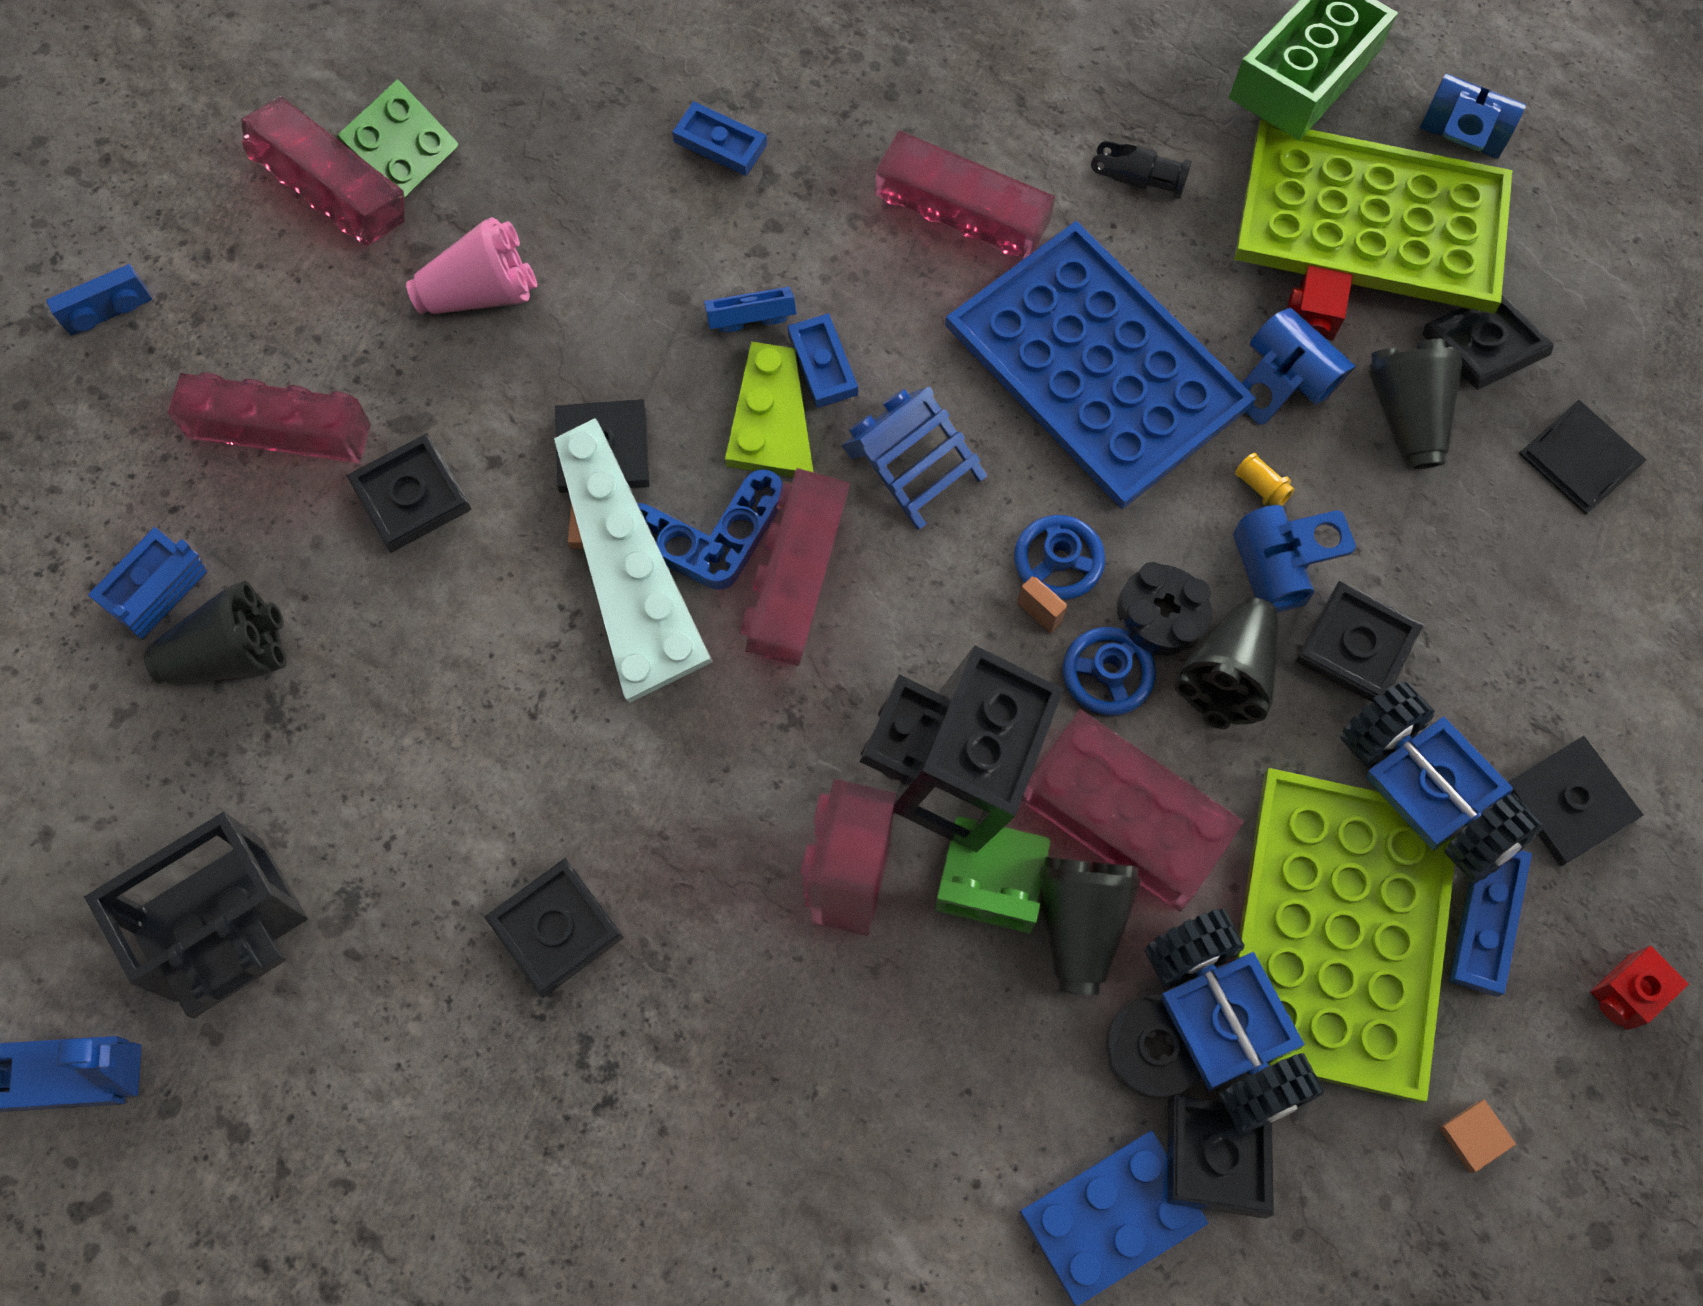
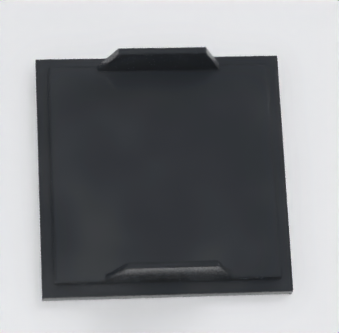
[1519,400,1647,515]

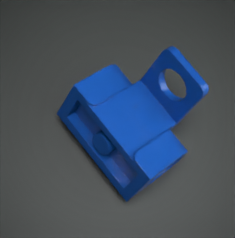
[1420,73,1526,159]
[1242,308,1356,425]
[1233,505,1356,612]

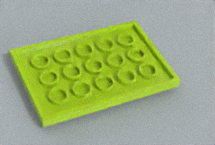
[1234,119,1513,314]
[1235,768,1457,1104]

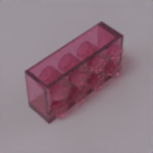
[1021,709,1245,912]
[801,779,897,936]

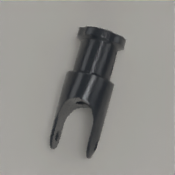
[1091,141,1192,199]

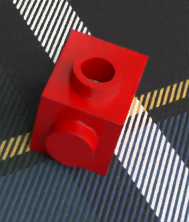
[1287,265,1352,341]
[1590,945,1689,1030]

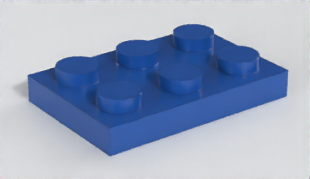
[1019,1130,1209,1306]

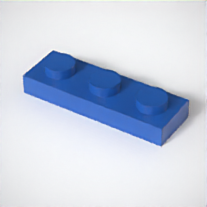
[1449,850,1532,997]

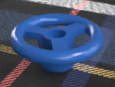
[1014,515,1105,600]
[1062,627,1156,716]

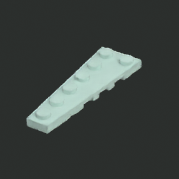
[554,418,713,703]

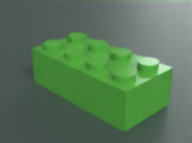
[1228,0,1398,141]

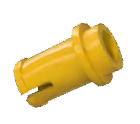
[1235,453,1295,506]

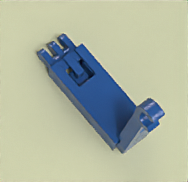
[0,1036,142,1112]

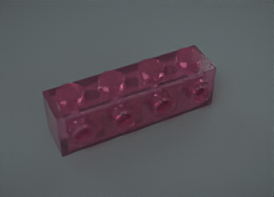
[241,96,405,247]
[875,130,1055,259]
[168,372,371,463]
[740,468,850,666]

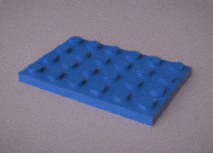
[945,221,1256,510]

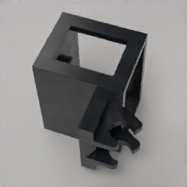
[859,645,1064,853]
[84,811,308,1019]

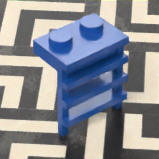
[841,386,987,530]
[88,526,207,640]

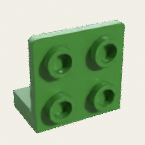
[330,79,458,200]
[934,816,1050,934]

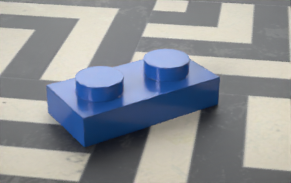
[672,101,767,176]
[46,263,152,336]
[704,287,797,332]
[787,313,858,409]

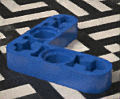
[637,470,784,590]

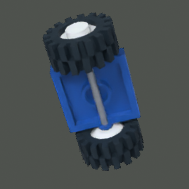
[1340,682,1544,884]
[1144,909,1325,1134]

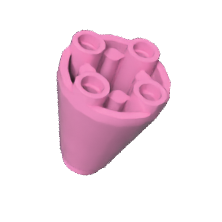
[406,217,537,314]

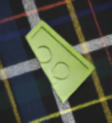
[725,341,814,481]

